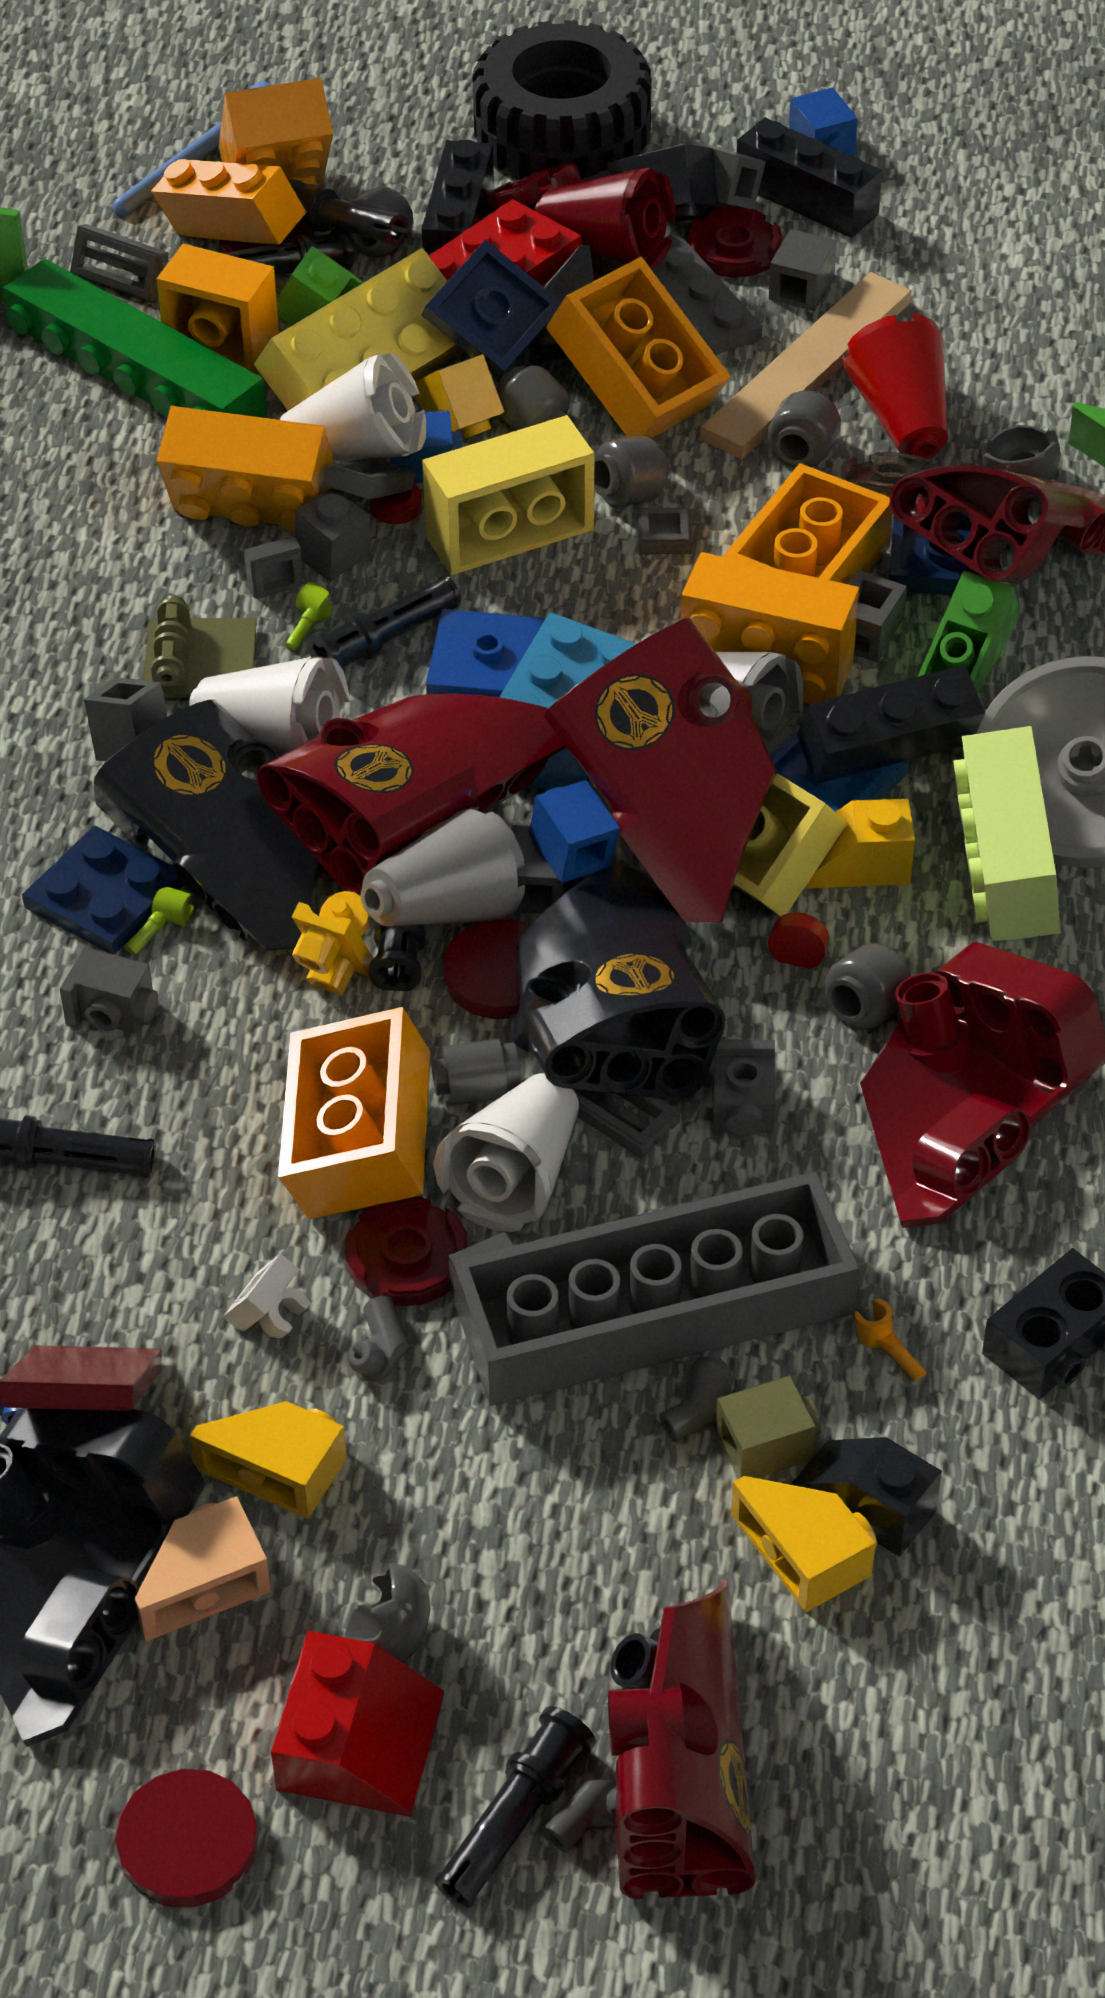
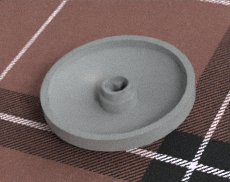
[976,656,1105,868]

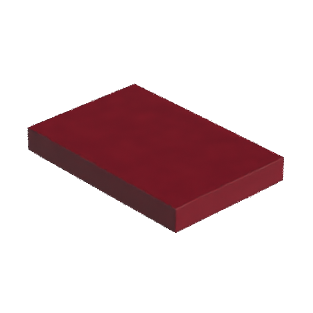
[0,1345,162,1411]

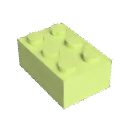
[953,726,1061,941]

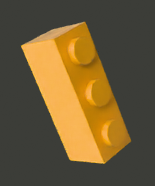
[151,159,306,245]

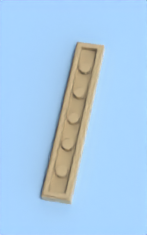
[700,272,912,459]

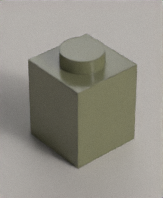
[716,1375,821,1479]

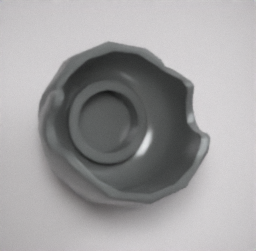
[982,425,1061,480]
[344,1563,431,1663]

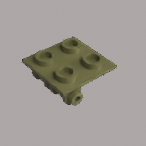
[143,595,257,698]

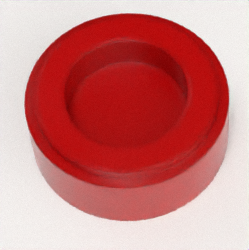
[370,484,422,524]
[768,912,830,969]

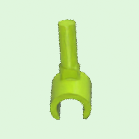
[285,582,333,651]
[124,887,194,955]

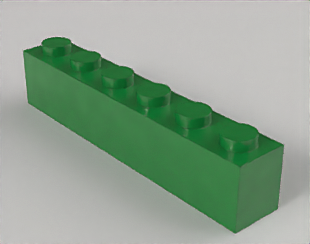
[3,258,266,418]

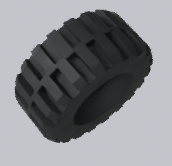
[472,20,652,180]

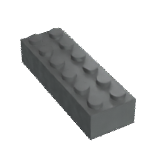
[453,1171,859,1406]

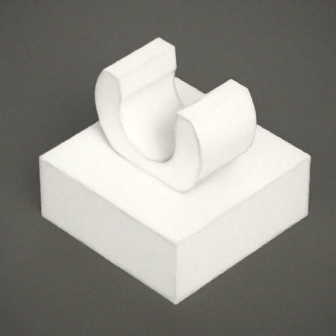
[223,1253,310,1338]

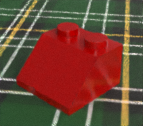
[271,1630,444,1817]

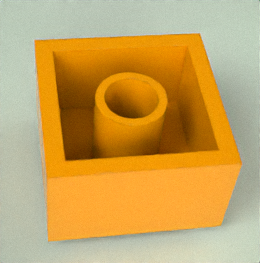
[156,244,279,375]

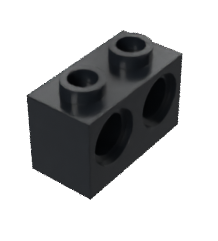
[982,1248,1105,1400]

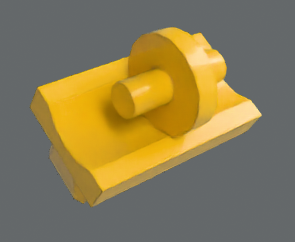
[292,891,373,996]

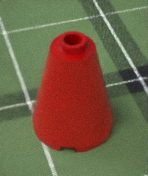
[843,314,948,461]

